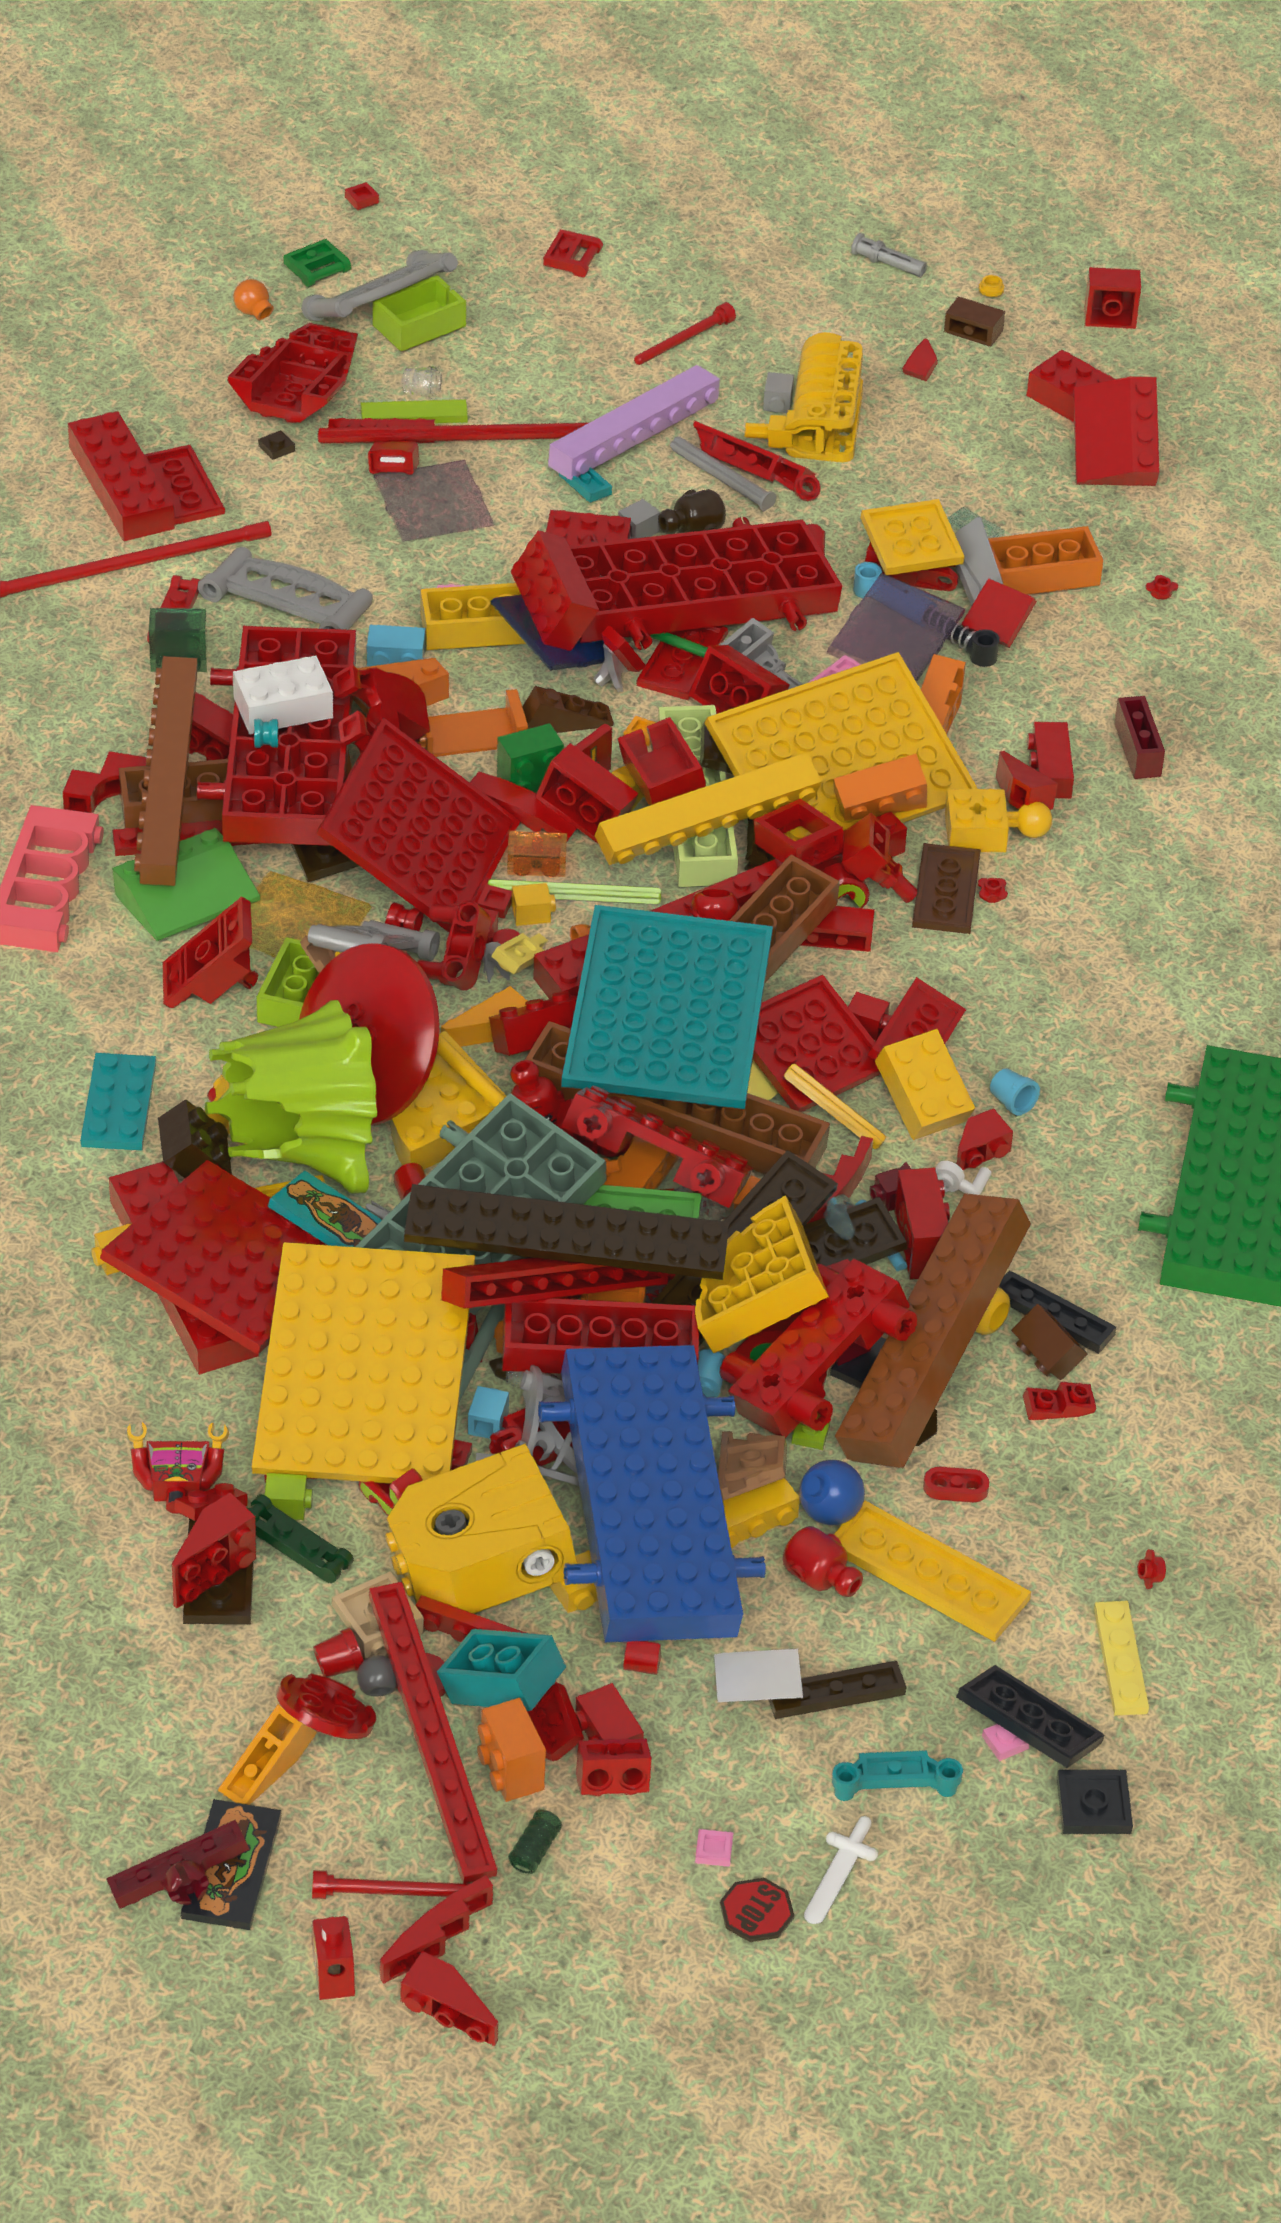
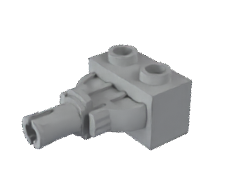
[720,618,803,689]

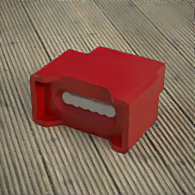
[368,441,419,475]

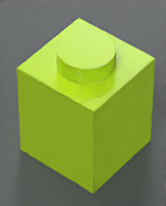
[264,1473,313,1520]

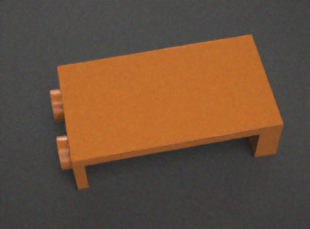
[418,689,528,757]

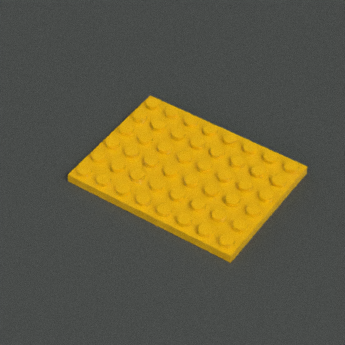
[704,652,978,841]
[251,1242,475,1484]

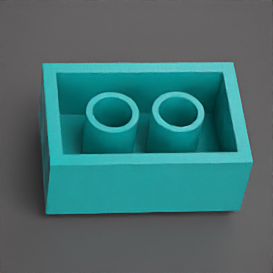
[437,1629,566,1711]

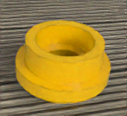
[979,275,1004,297]

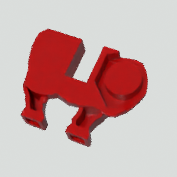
[332,664,430,753]

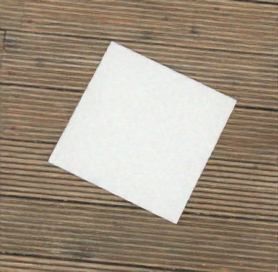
[714,1649,803,1702]

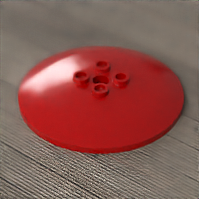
[299,943,440,1126]

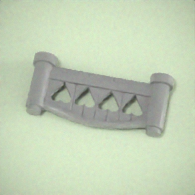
[302,250,458,321]
[198,547,373,630]
[308,920,440,961]

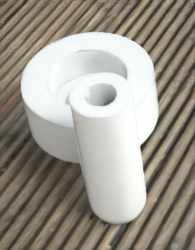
[935,1161,991,1195]

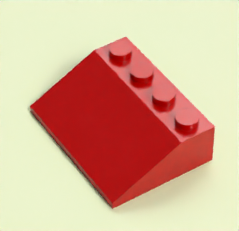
[1074,376,1160,486]

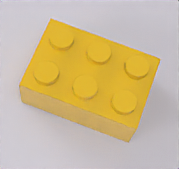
[875,1029,976,1140]

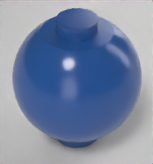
[799,1460,865,1525]

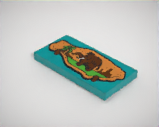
[268,1170,382,1247]

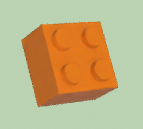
[477,1698,546,1802]

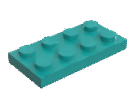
[80,1053,156,1151]

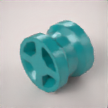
[254,719,278,748]

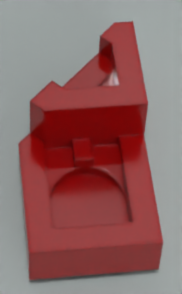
[902,338,938,381]

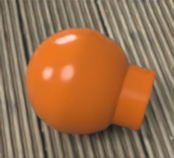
[233,279,274,321]

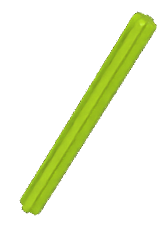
[488,879,661,905]

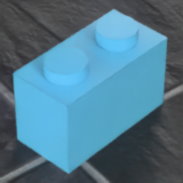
[367,624,425,666]

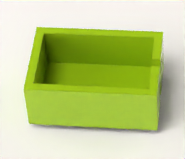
[372,275,466,352]

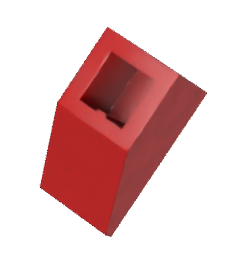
[956,1108,1013,1170]

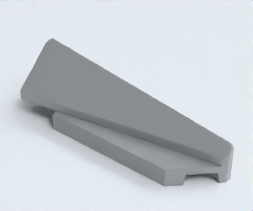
[954,517,1003,606]

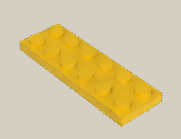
[834,1500,1031,1642]

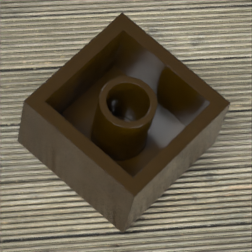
[158,1099,232,1178]

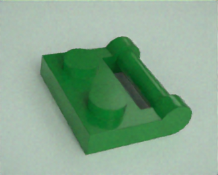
[283,238,352,288]

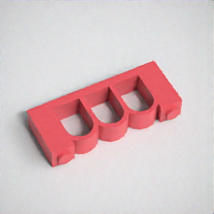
[0,805,104,952]

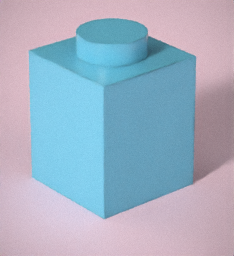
[468,1386,509,1439]

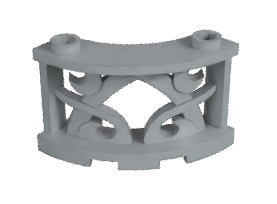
[515,1365,579,1486]

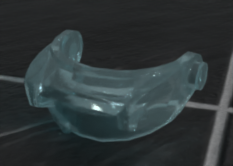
[823,1194,855,1240]

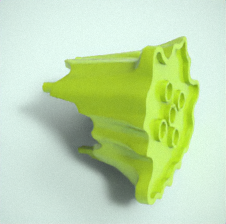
[205,1000,377,1194]

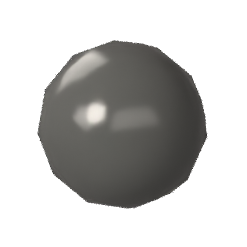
[357,1655,398,1697]

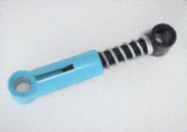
[853,562,1000,667]

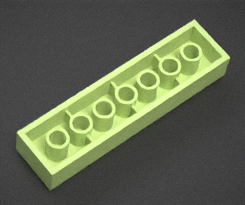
[658,705,738,887]

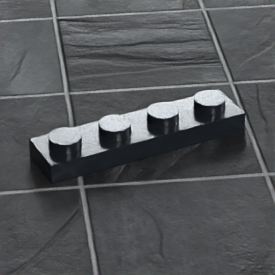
[999,1270,1116,1354]

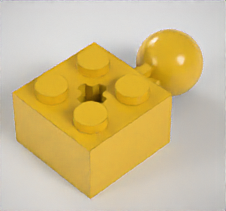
[945,789,1052,852]

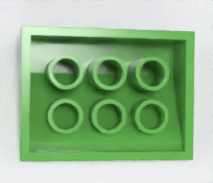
[112,828,261,941]

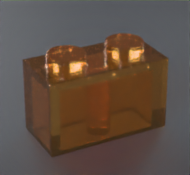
[507,831,567,877]

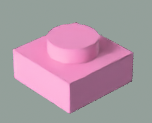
[982,1724,1029,1761]

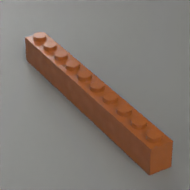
[134,656,197,886]

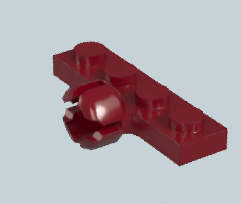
[106,1819,249,1909]

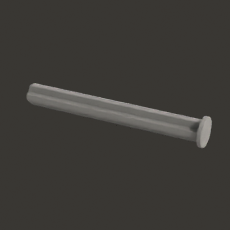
[670,436,776,511]

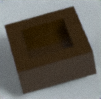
[258,430,295,460]

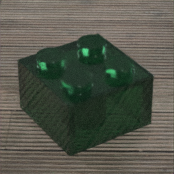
[149,608,208,672]

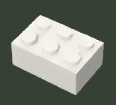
[233,656,333,734]

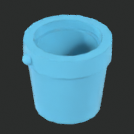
[990,1068,1040,1116]

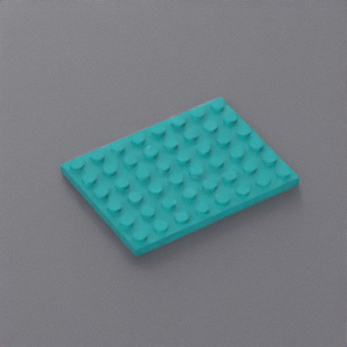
[561,905,773,1109]

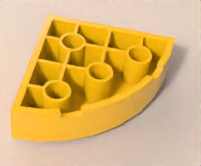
[390,1031,506,1170]
[695,1196,829,1353]

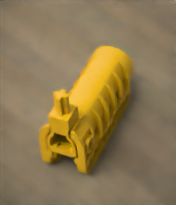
[745,332,863,462]

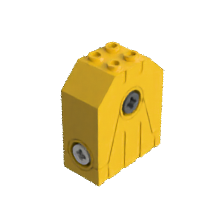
[385,1443,577,1614]

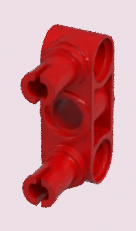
[417,900,491,991]

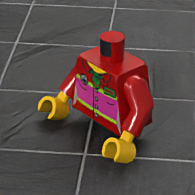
[127,1422,229,1514]

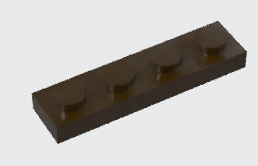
[769,1661,906,1719]

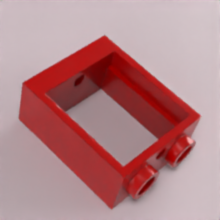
[754,798,844,866]

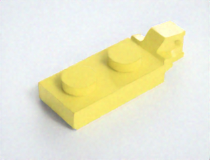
[491,933,548,974]

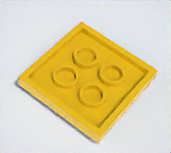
[860,499,965,576]

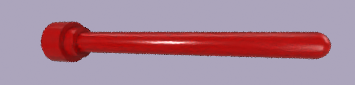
[634,302,736,365]
[312,1870,469,1899]

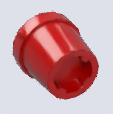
[313,1627,364,1678]

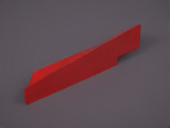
[693,420,816,492]

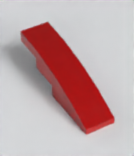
[470,771,577,843]
[807,1136,873,1224]
[380,1875,493,1984]

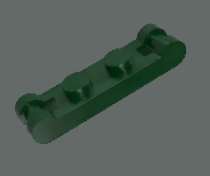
[247,1494,354,1584]

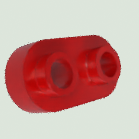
[923,1467,990,1503]

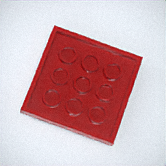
[753,974,881,1112]

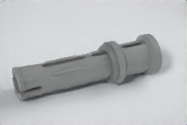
[851,233,927,278]

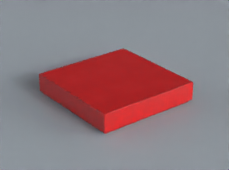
[961,578,1037,648]

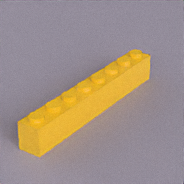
[595,752,822,865]
[549,1478,800,1613]

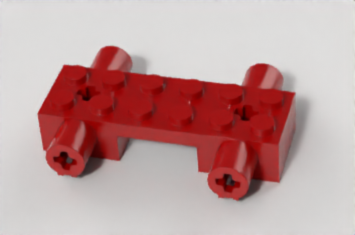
[561,1086,753,1208]
[720,1258,917,1438]

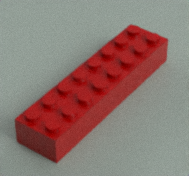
[109,1161,259,1375]

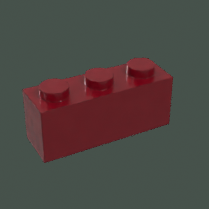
[1114,696,1165,779]

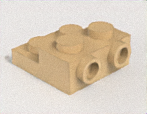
[332,1571,424,1660]

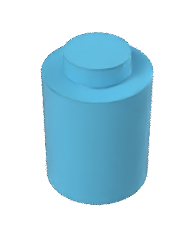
[698,1349,725,1397]

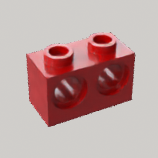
[576,1738,652,1796]

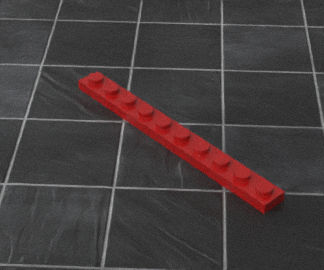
[369,1582,498,1884]

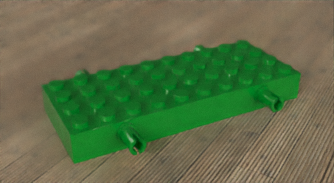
[1138,1045,1281,1307]

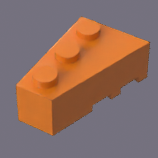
[921,654,966,734]
[353,658,449,715]
[834,754,927,820]

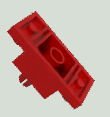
[162,896,258,1008]

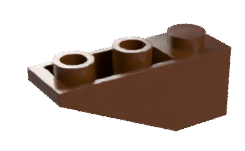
[522,686,614,733]

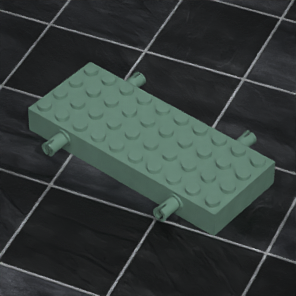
[356,1093,607,1363]

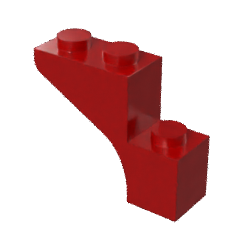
[63,751,146,813]

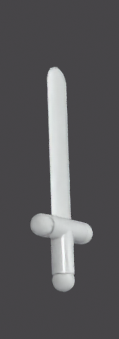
[804,1816,878,1924]

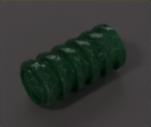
[508,1809,562,1874]

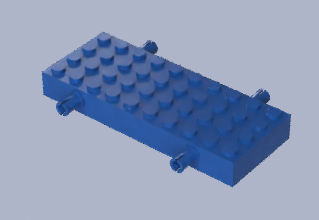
[538,1345,766,1642]

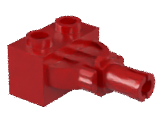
[842,813,918,903]

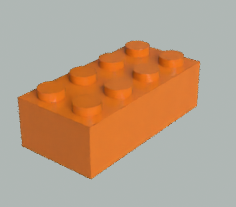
[988,526,1103,595]

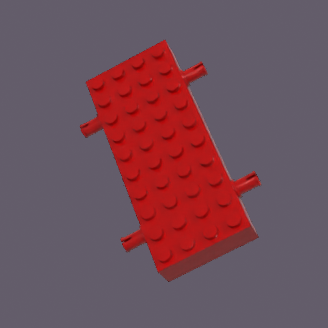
[569,517,843,650]
[197,626,356,846]

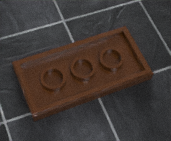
[912,843,981,934]

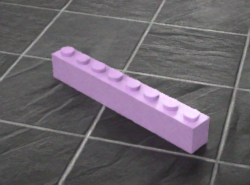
[548,365,720,480]

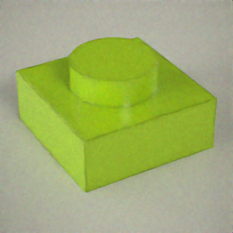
[791,1418,830,1450]

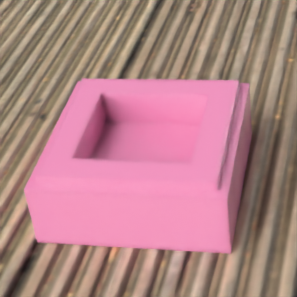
[695,1829,733,1867]

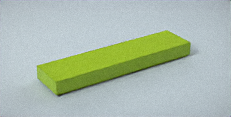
[361,399,468,424]

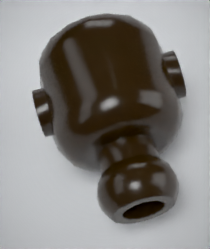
[658,489,726,534]

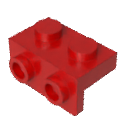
[527,1682,585,1761]

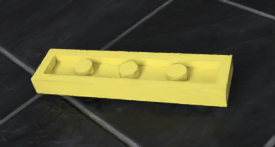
[1094,1601,1149,1716]

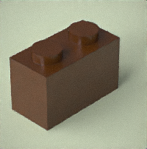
[944,296,1005,347]
[1011,1303,1088,1380]

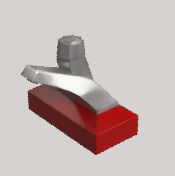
[593,625,646,692]

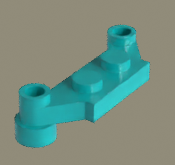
[832,1751,963,1801]

